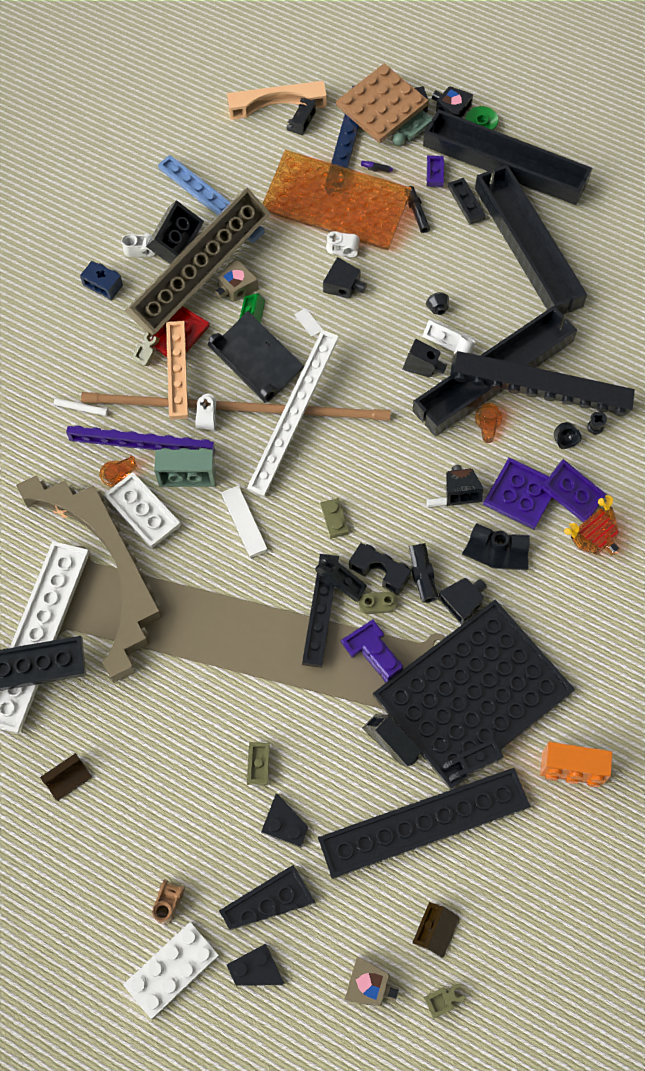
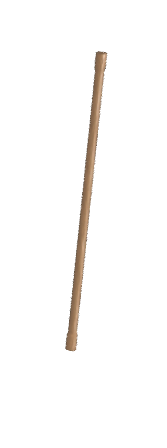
[81,392,391,421]

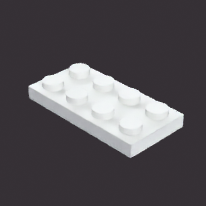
[103,472,181,549]
[123,922,219,1020]

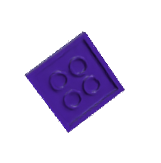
[483,458,552,530]

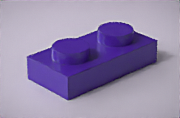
[426,155,444,187]

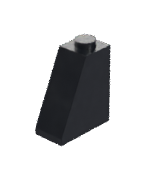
[362,714,422,766]

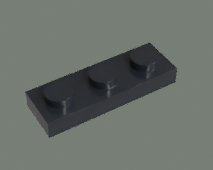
[448,178,486,225]

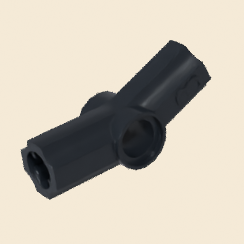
[408,543,438,603]

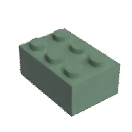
[154,448,216,487]

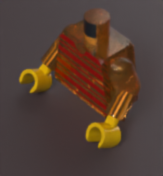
[564,495,620,556]

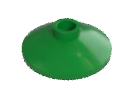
[465,106,498,130]

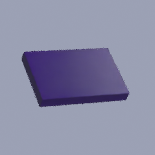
[540,459,607,524]

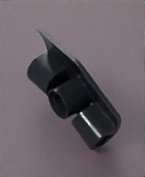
[462,523,530,570]

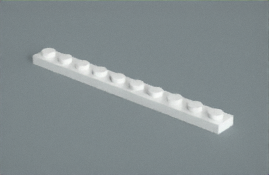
[247,330,339,497]

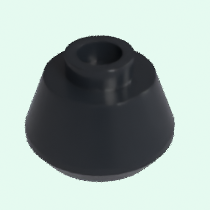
[426,292,449,315]

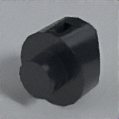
[553,422,582,449]

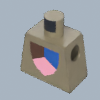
[215,259,258,301]
[344,957,399,1007]

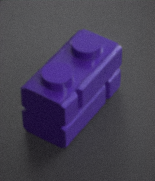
[362,636,404,682]

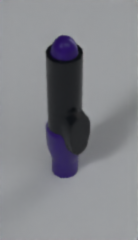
[361,160,393,173]

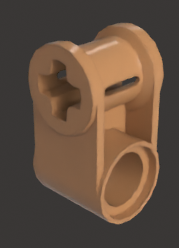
[152,879,185,925]

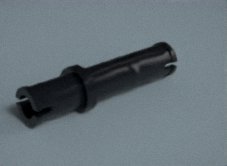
[404,186,431,233]

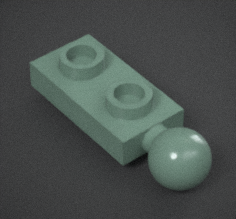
[392,110,433,146]

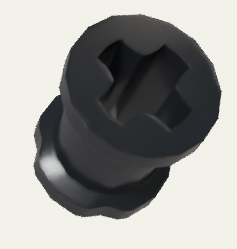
[587,412,607,435]

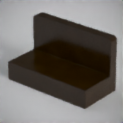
[40,753,92,801]
[412,902,459,958]

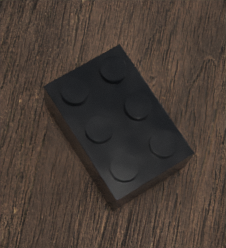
[146,200,204,264]

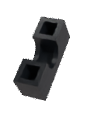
[349,543,411,596]

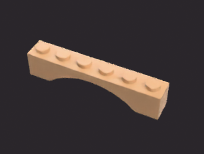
[227,81,327,120]

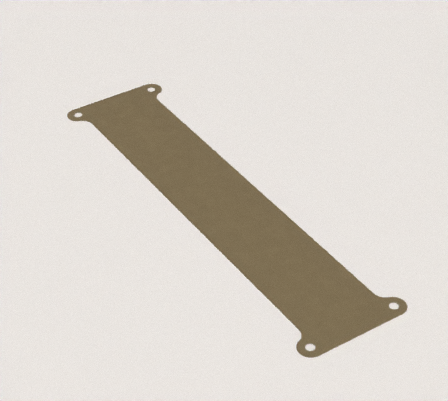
[58,546,445,709]

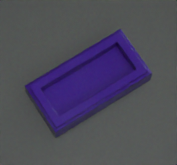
[341,619,384,658]

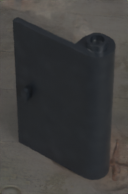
[208,311,304,403]

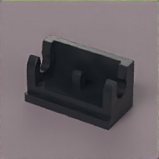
[286,98,316,136]

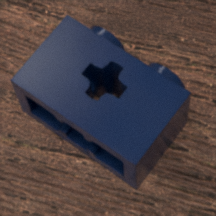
[80,261,123,300]

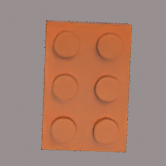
[540,742,612,787]

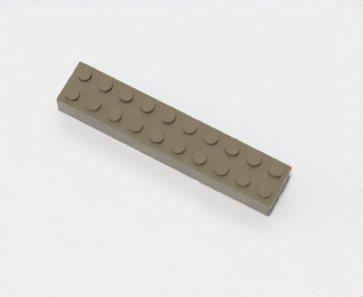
[124,187,271,336]

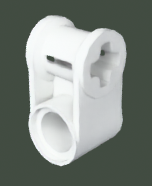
[326,231,360,258]
[122,234,155,257]
[196,393,216,430]

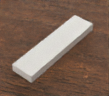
[221,486,268,558]

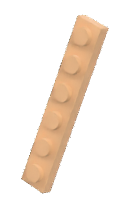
[166,321,188,420]

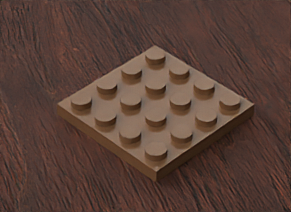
[336,63,429,144]

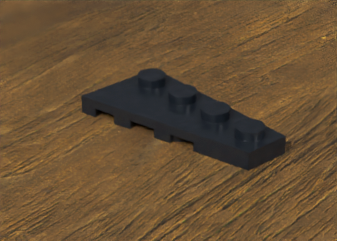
[219,865,316,931]

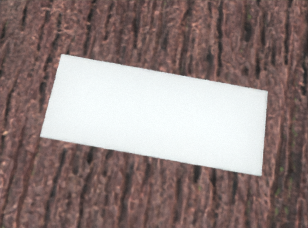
[294,308,323,337]

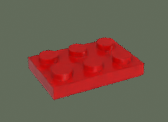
[150,306,210,357]

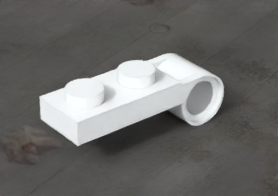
[422,319,476,354]

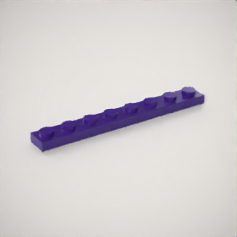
[66,425,216,456]

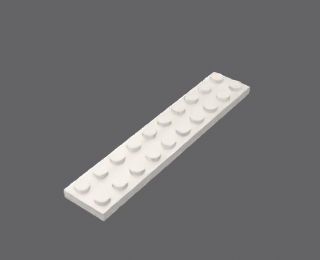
[0,541,90,734]

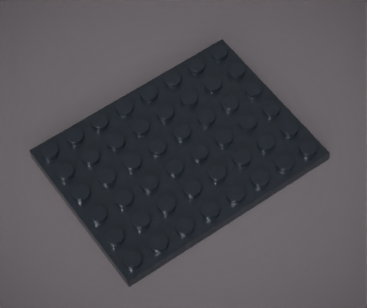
[372,599,575,790]

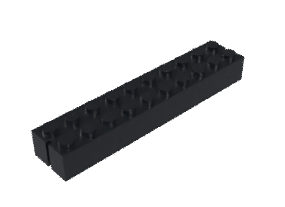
[423,109,593,205]
[475,165,587,315]
[412,306,577,437]

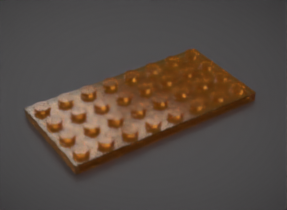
[262,150,412,251]

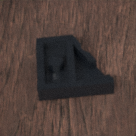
[261,794,308,848]
[226,944,285,986]

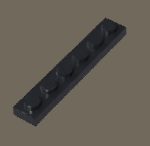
[302,554,339,668]

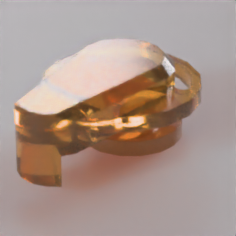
[475,403,502,443]
[99,455,137,487]

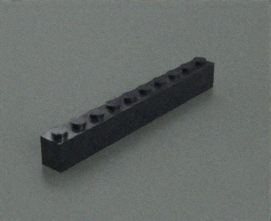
[450,351,635,416]

